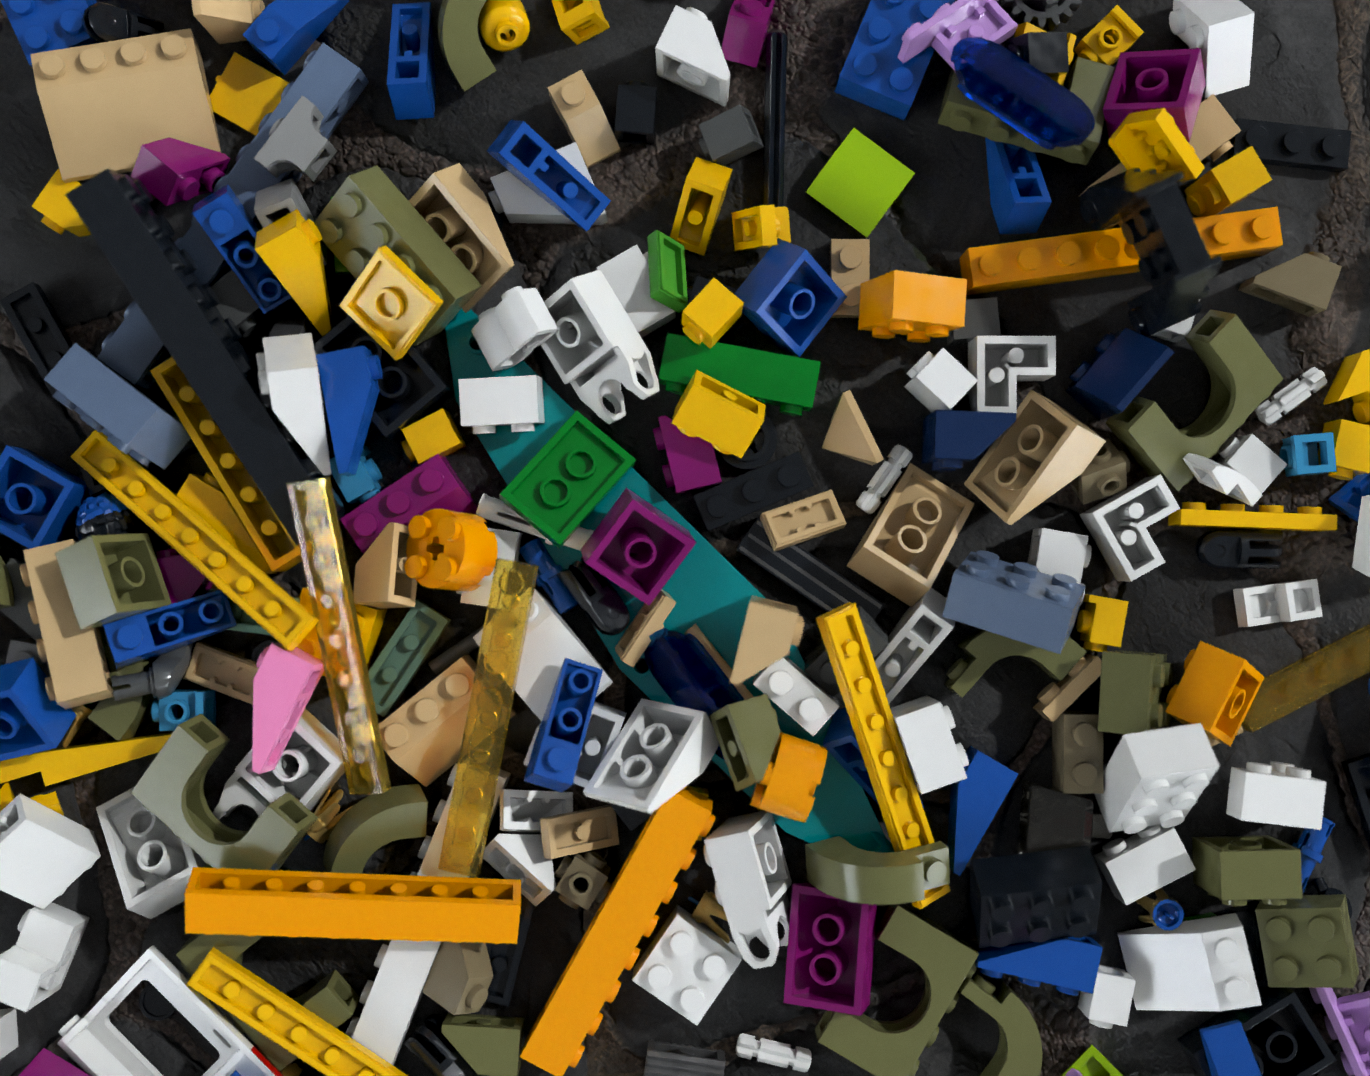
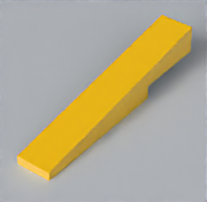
[0,732,173,786]

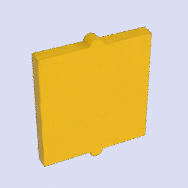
[210,52,289,136]

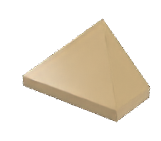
[822,390,884,466]

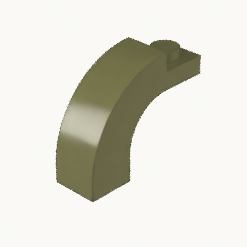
[438,0,497,92]
[87,627,156,741]
[944,629,1087,698]
[323,784,428,874]
[805,836,950,905]
[958,973,1043,1076]

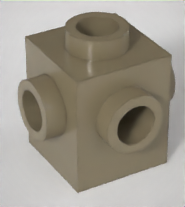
[1069,438,1130,505]
[554,850,612,911]

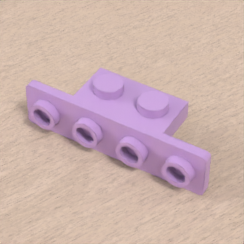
[897,0,1018,73]
[1309,988,1370,1076]

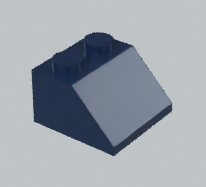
[1065,328,1174,420]
[922,410,1016,472]

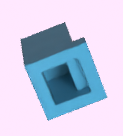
[1279,432,1337,477]
[330,445,383,505]
[151,689,216,731]

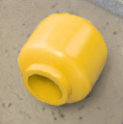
[478,0,530,52]

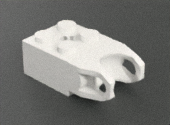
[541,269,660,425]
[213,709,358,820]
[704,811,792,969]

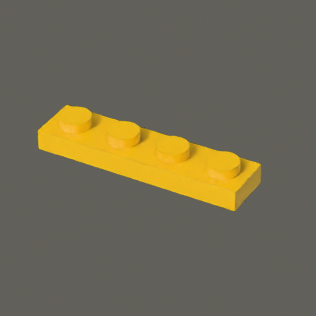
[1168,502,1337,531]

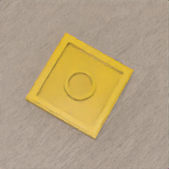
[339,246,444,361]

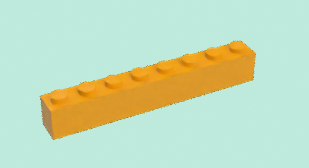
[959,207,1283,295]
[520,786,716,1076]
[185,867,521,944]

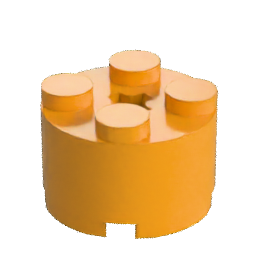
[404,508,498,592]
[750,732,827,823]

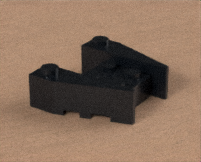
[1079,168,1223,337]

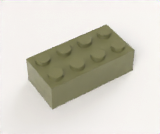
[314,165,482,346]

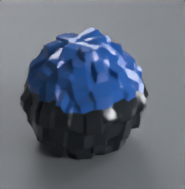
[75,492,138,541]

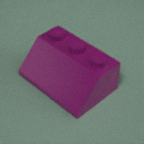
[340,453,487,554]
[783,883,877,1016]

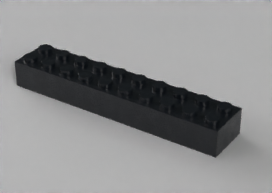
[65,168,350,546]

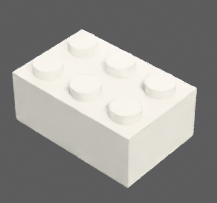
[1095,723,1220,834]

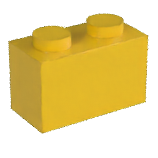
[1184,146,1272,217]
[671,369,766,459]

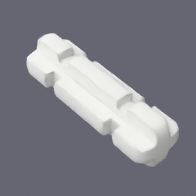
[1255,367,1327,426]
[856,444,913,514]
[736,1033,812,1073]

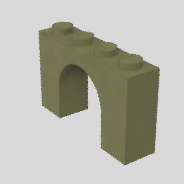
[937,44,1115,165]
[1105,309,1283,492]
[131,714,318,870]
[815,904,979,1076]
[176,934,360,1071]

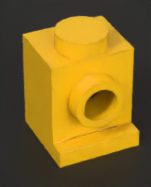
[551,0,610,45]
[1074,5,1144,66]
[1076,594,1129,652]

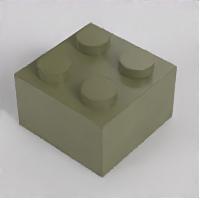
[55,533,172,630]
[1098,650,1173,734]
[1192,835,1302,906]
[1255,894,1359,988]

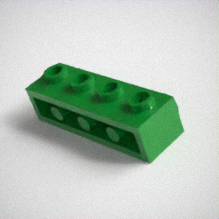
[658,333,821,416]

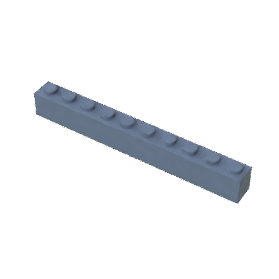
[97,43,369,389]

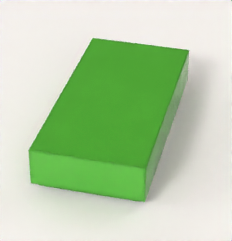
[647,230,688,313]

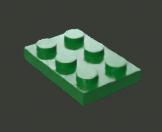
[499,410,636,549]

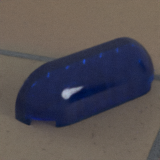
[951,37,1095,150]
[644,628,744,760]

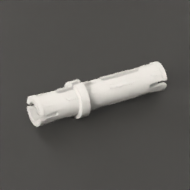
[476,493,594,551]

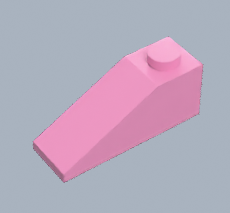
[252,642,327,774]

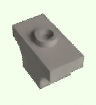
[254,95,337,182]

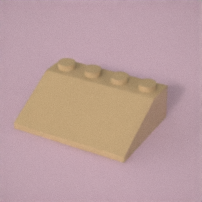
[30,28,221,183]

